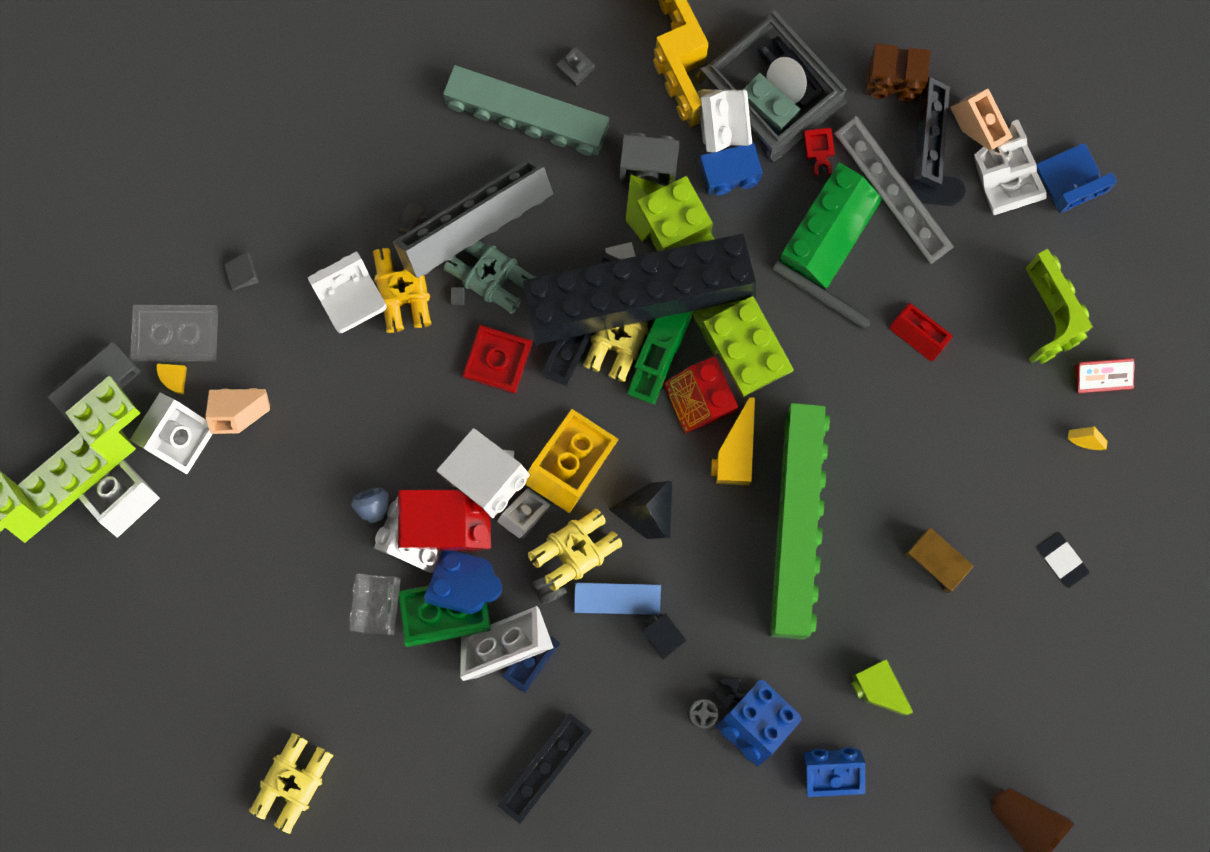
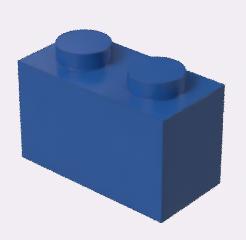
[699,143,763,196]

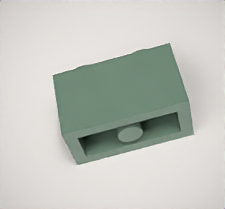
[743,73,800,136]

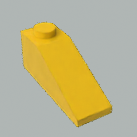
[711,397,755,486]

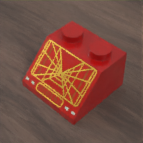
[663,356,738,434]

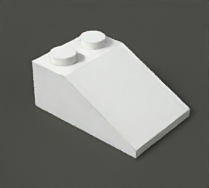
[79,460,160,538]

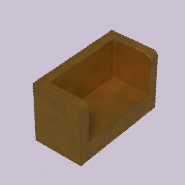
[904,528,974,593]

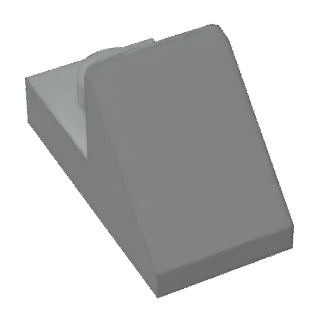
[497,488,550,539]

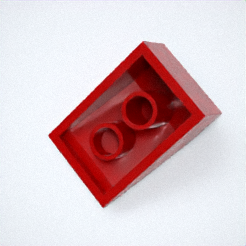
[398,490,491,552]

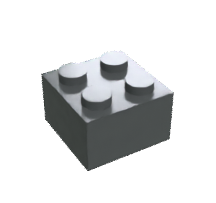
[620,133,679,186]

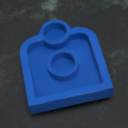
[424,550,502,614]

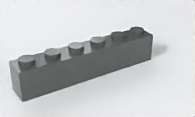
[393,158,553,278]

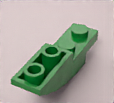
[627,311,694,405]

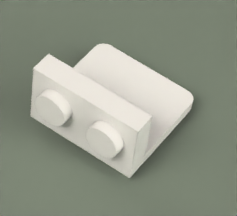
[307,251,387,333]
[374,497,442,573]

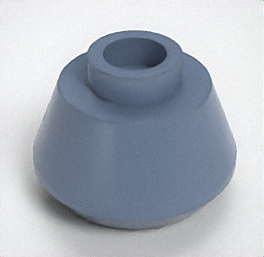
[351,488,389,523]

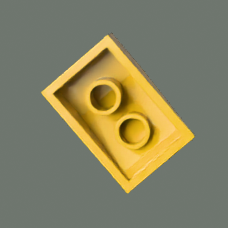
[525,409,619,513]

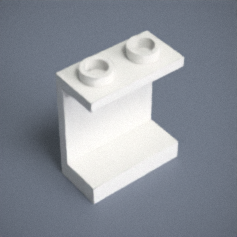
[437,428,530,518]

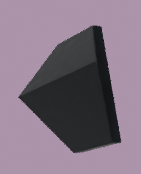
[609,481,672,540]

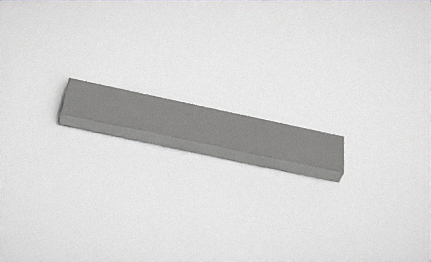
[834,116,954,264]

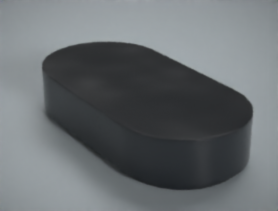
[910,176,966,206]

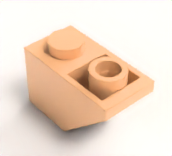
[205,388,270,434]

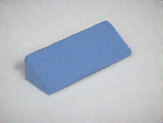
[574,583,661,615]

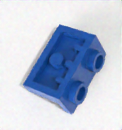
[804,747,865,797]

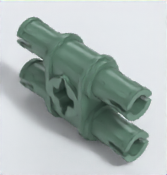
[444,240,536,314]

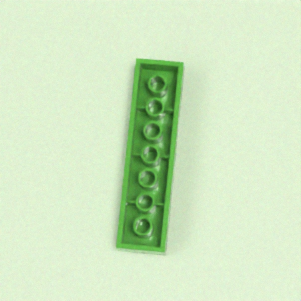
[770,403,830,640]

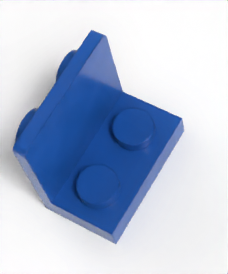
[1037,143,1117,214]

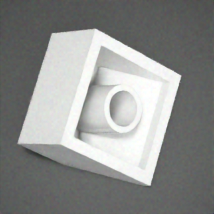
[130,393,212,474]

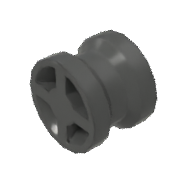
[532,577,567,604]
[688,699,718,729]

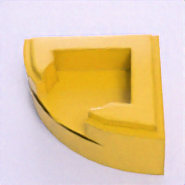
[157,364,187,395]
[1068,426,1108,450]

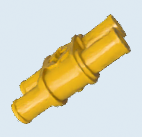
[372,248,432,333]

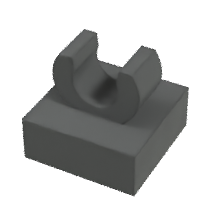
[556,47,595,86]

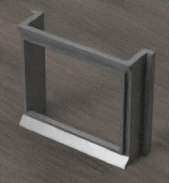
[695,10,847,163]

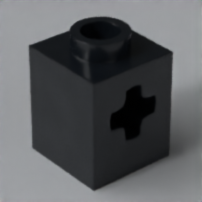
[642,613,687,660]

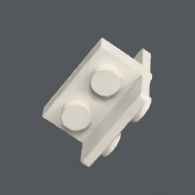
[698,89,752,152]

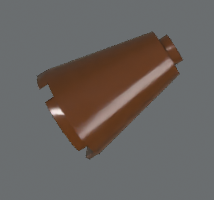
[990,788,1075,852]

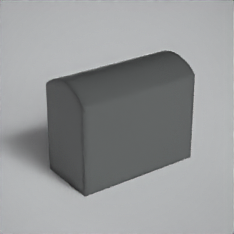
[451,287,465,305]

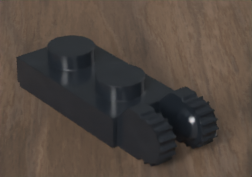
[758,36,824,109]

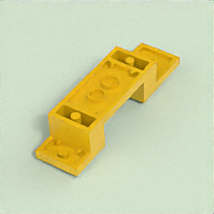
[653,0,708,128]

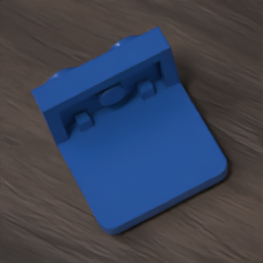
[716,680,801,767]

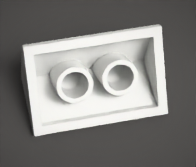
[460,606,553,681]

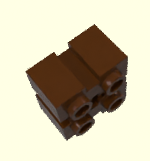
[865,43,931,103]

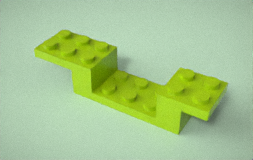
[637,176,794,397]
[0,376,140,543]

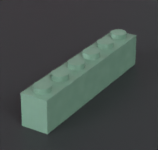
[443,65,609,156]

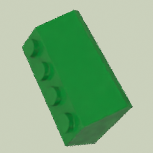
[779,162,882,290]

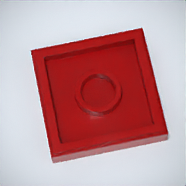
[462,324,533,395]

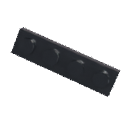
[914,77,950,188]
[497,713,593,824]

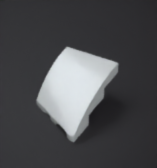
[974,120,1046,215]

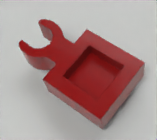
[803,128,835,178]

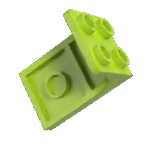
[1025,249,1093,364]

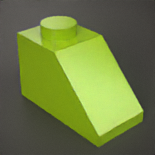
[851,659,913,715]

